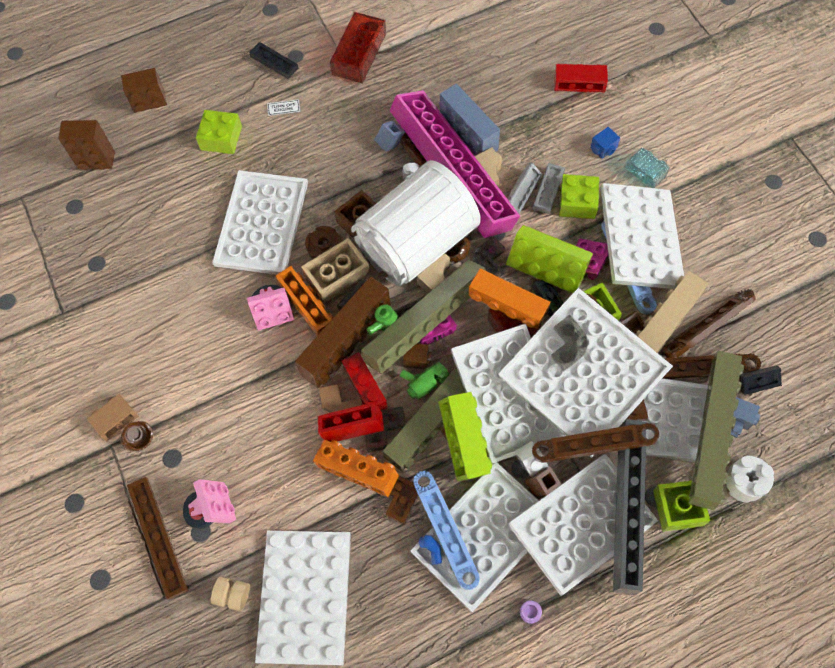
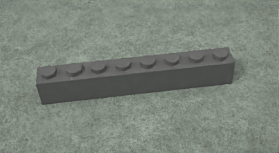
[613,419,647,595]

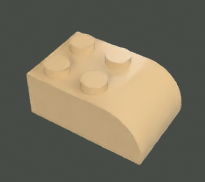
[301,238,369,304]

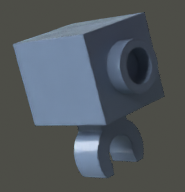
[374,121,405,151]
[731,397,760,438]

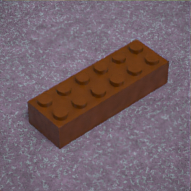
[295,276,391,388]

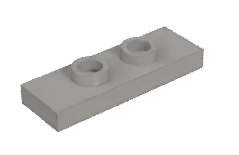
[507,162,542,214]
[532,163,565,215]

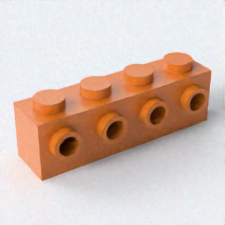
[275,266,334,336]
[468,268,550,329]
[313,440,399,497]

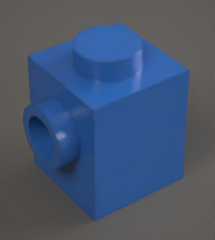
[590,127,620,159]

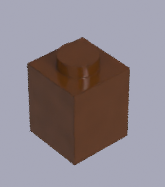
[403,344,432,369]
[524,467,562,498]

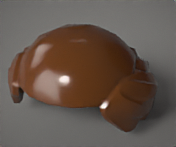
[445,237,471,263]
[120,421,153,451]

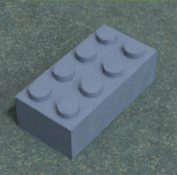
[439,83,500,156]

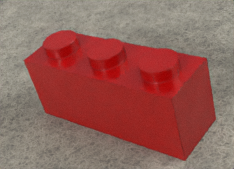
[554,64,608,92]
[342,352,388,412]
[317,402,384,442]

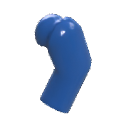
[419,535,442,565]

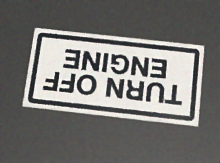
[267,99,300,116]

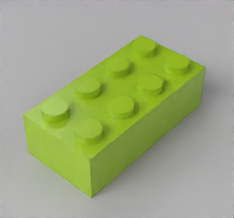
[506,225,593,293]
[438,391,492,481]

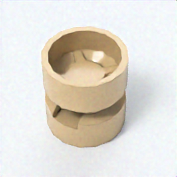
[211,576,250,612]

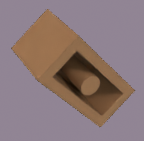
[87,394,139,442]

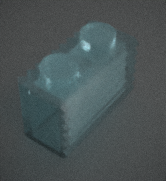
[625,147,670,188]

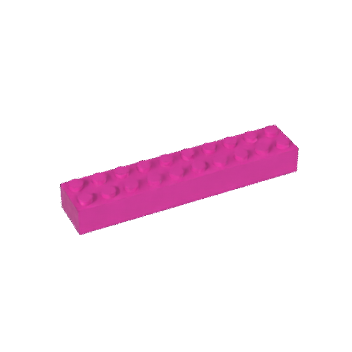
[390,90,520,238]

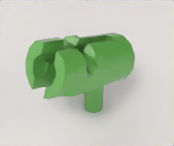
[367,305,399,335]
[400,362,450,400]

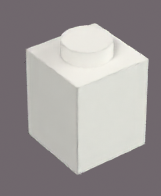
[514,441,549,477]

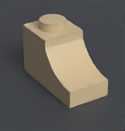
[475,147,502,188]
[418,253,450,294]

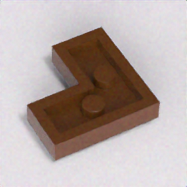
[385,476,422,525]

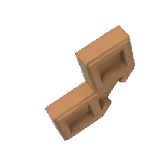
[319,384,362,412]

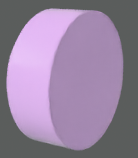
[520,600,542,624]

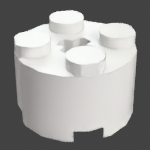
[726,455,774,503]

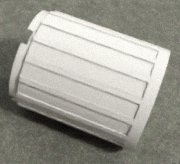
[351,160,480,286]

